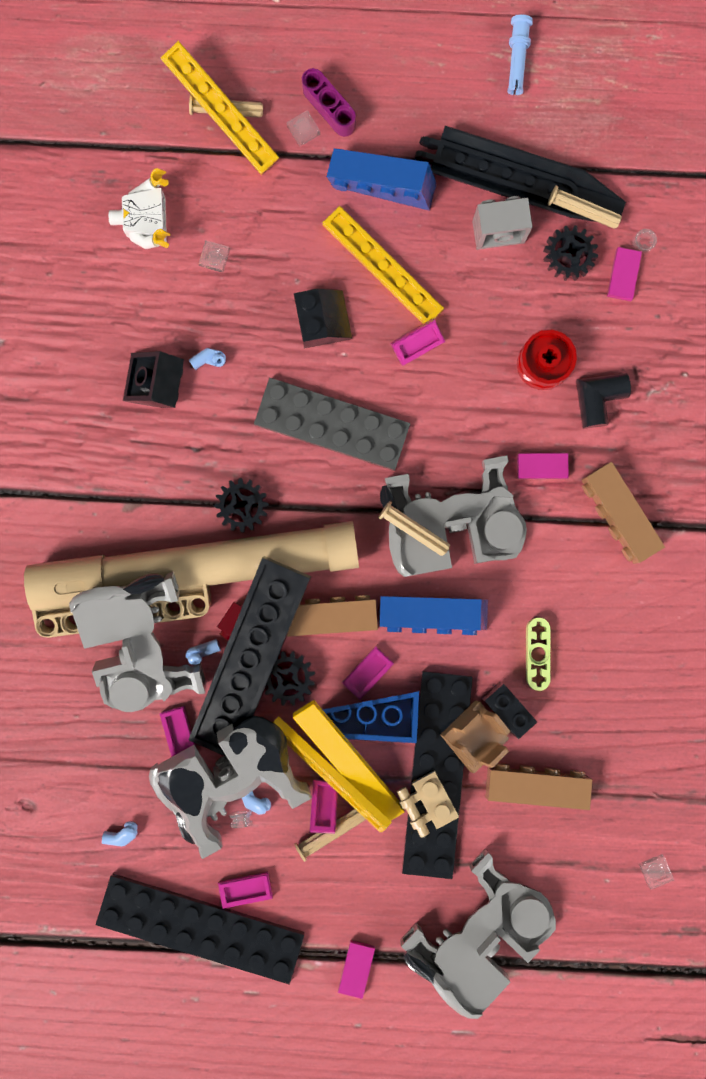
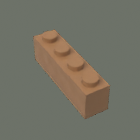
[582,462,665,564]
[287,595,378,636]
[485,763,592,810]

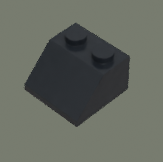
[294,289,352,349]
[123,351,184,408]

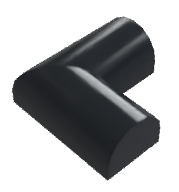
[576,373,631,429]

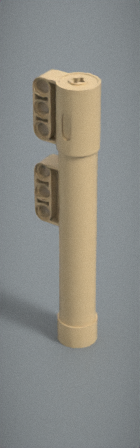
[24,521,359,638]

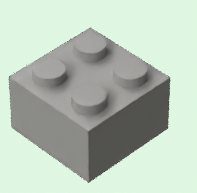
[472,196,532,250]

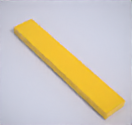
[161,40,279,175]
[322,206,444,324]
[293,700,405,821]
[273,716,392,832]

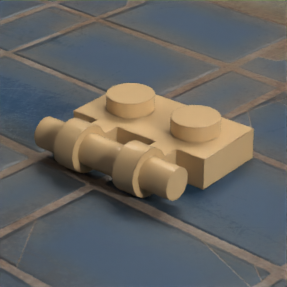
[397,770,459,838]

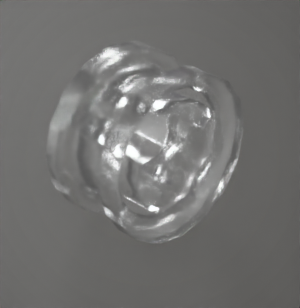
[632,229,657,253]
[229,810,253,828]

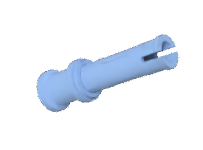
[507,15,533,95]

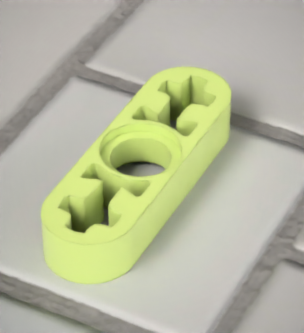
[526,618,550,691]

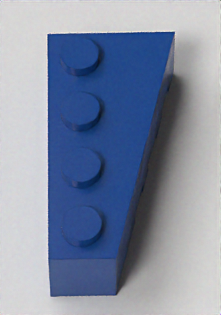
[326,148,437,211]
[380,596,488,635]
[322,691,419,743]

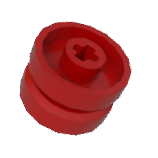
[517,329,577,390]

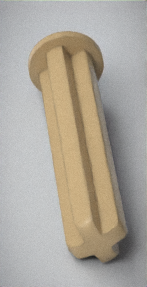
[189,94,263,117]
[548,185,622,229]
[378,501,450,556]
[294,809,366,862]

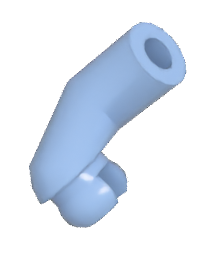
[189,348,226,370]
[186,639,221,665]
[242,791,271,815]
[102,821,138,846]

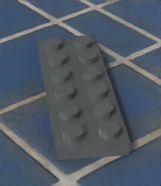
[254,377,410,471]

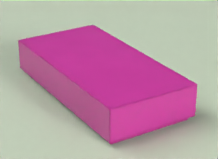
[607,247,642,301]
[390,319,445,366]
[517,453,569,479]
[342,646,394,700]
[159,706,197,757]
[310,780,338,834]
[218,872,273,909]
[338,940,375,999]

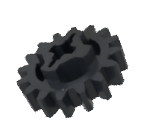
[543,225,598,281]
[214,478,269,533]
[265,651,315,706]

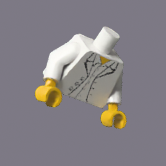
[109,168,171,249]

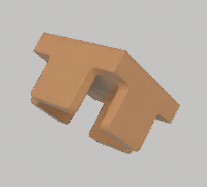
[440,700,510,773]

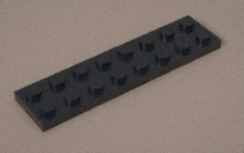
[189,556,311,757]
[402,671,473,879]
[95,873,305,985]

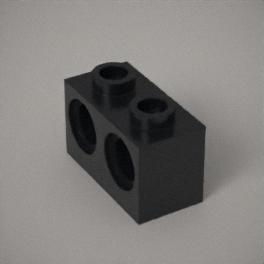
[482,682,538,739]

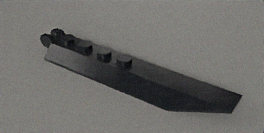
[415,126,626,222]

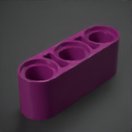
[302,68,356,137]

